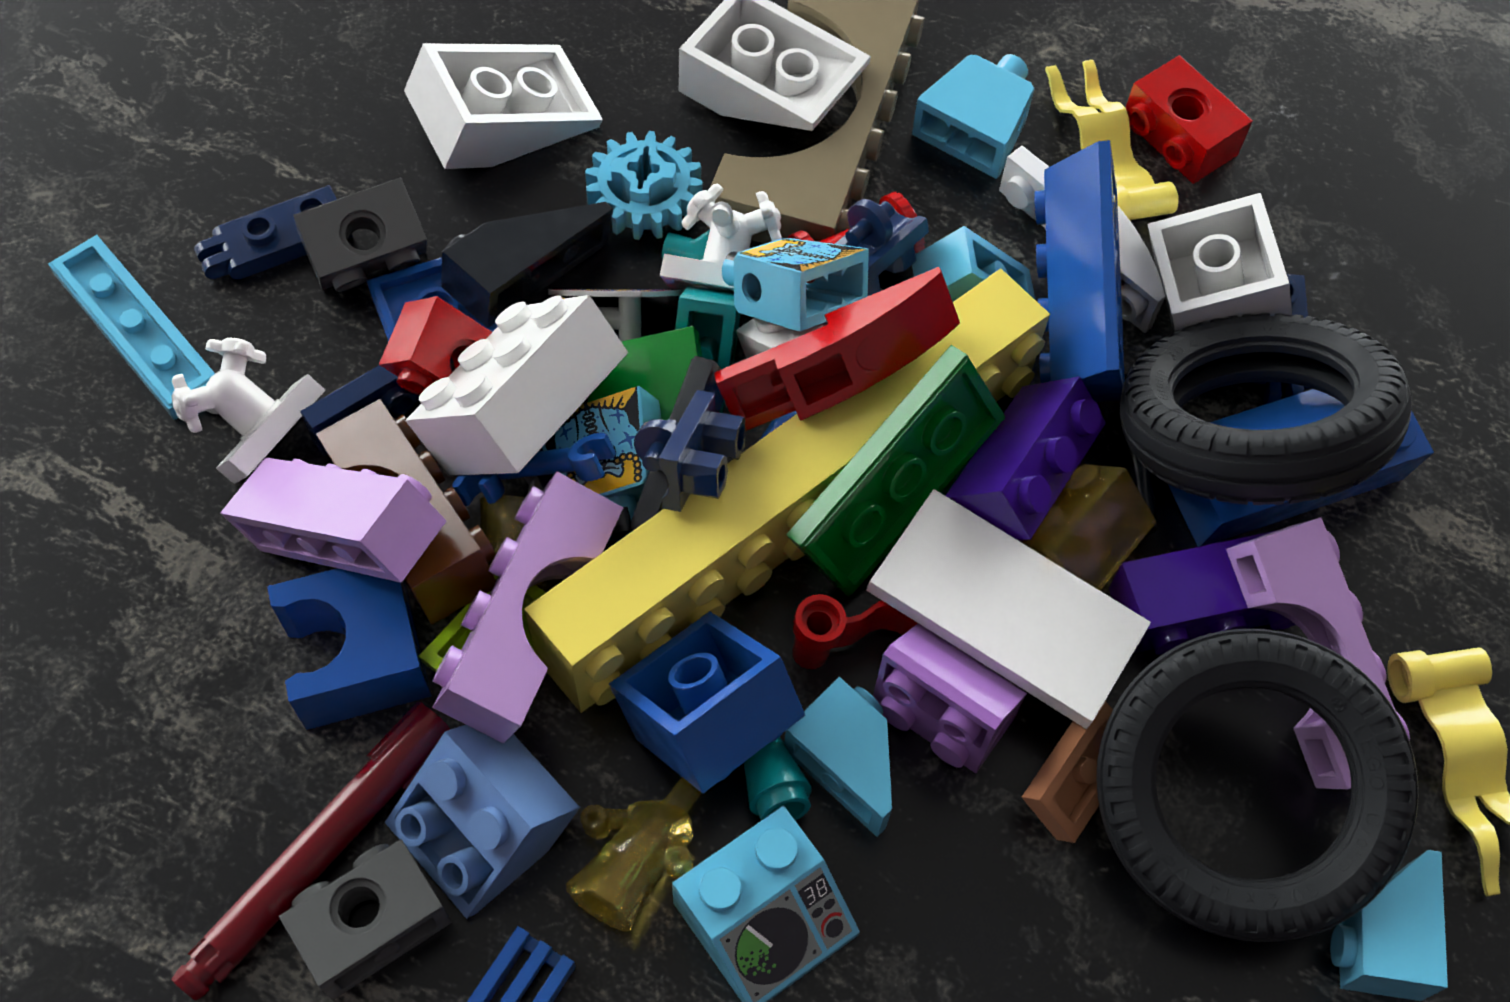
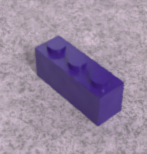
[945,376,1106,540]
[1109,530,1296,655]

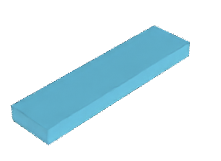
[48,235,215,420]

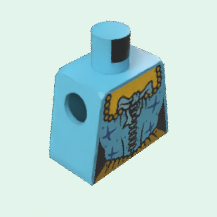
[722,238,869,332]
[542,386,661,541]

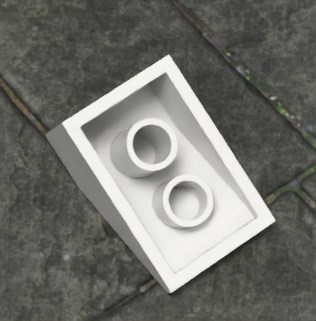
[679,0,871,131]
[404,43,603,169]

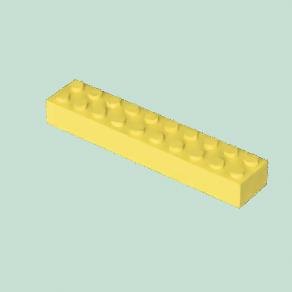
[524,268,1050,713]

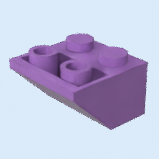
[873,623,1027,774]

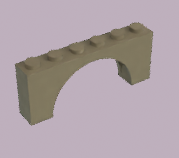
[707,0,925,244]

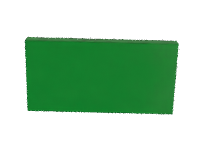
[786,345,1005,597]

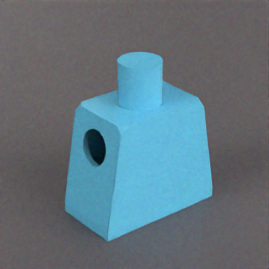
[912,54,1035,179]

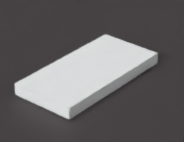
[866,489,1151,729]

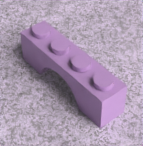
[432,471,624,744]
[1226,517,1410,790]

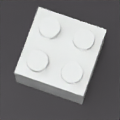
[1147,193,1292,332]

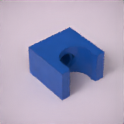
[267,568,431,730]

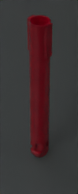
[171,702,451,1002]

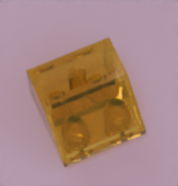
[1018,464,1156,590]

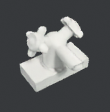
[660,184,782,293]
[172,338,325,484]

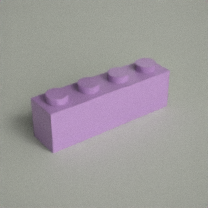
[220,457,446,583]

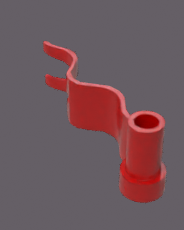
[792,594,918,669]

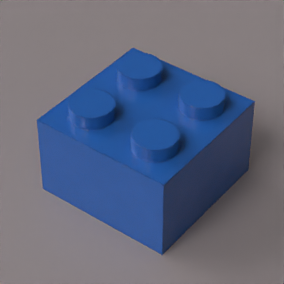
[609,611,805,793]

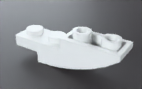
[999,146,1166,333]

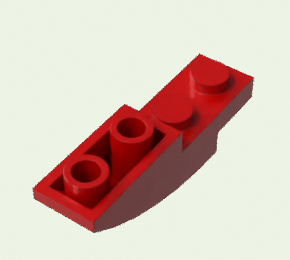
[714,267,960,431]

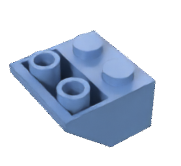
[385,725,580,919]

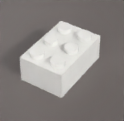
[405,295,628,476]

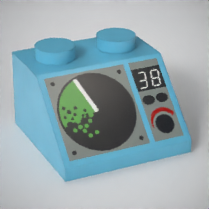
[672,805,860,1002]

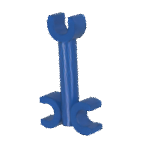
[452,433,616,506]

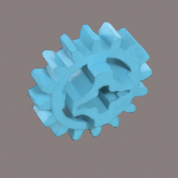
[585,131,703,240]

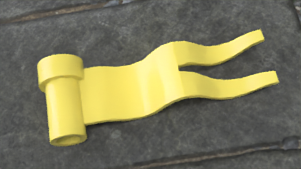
[1045,60,1179,221]
[1387,647,1510,896]

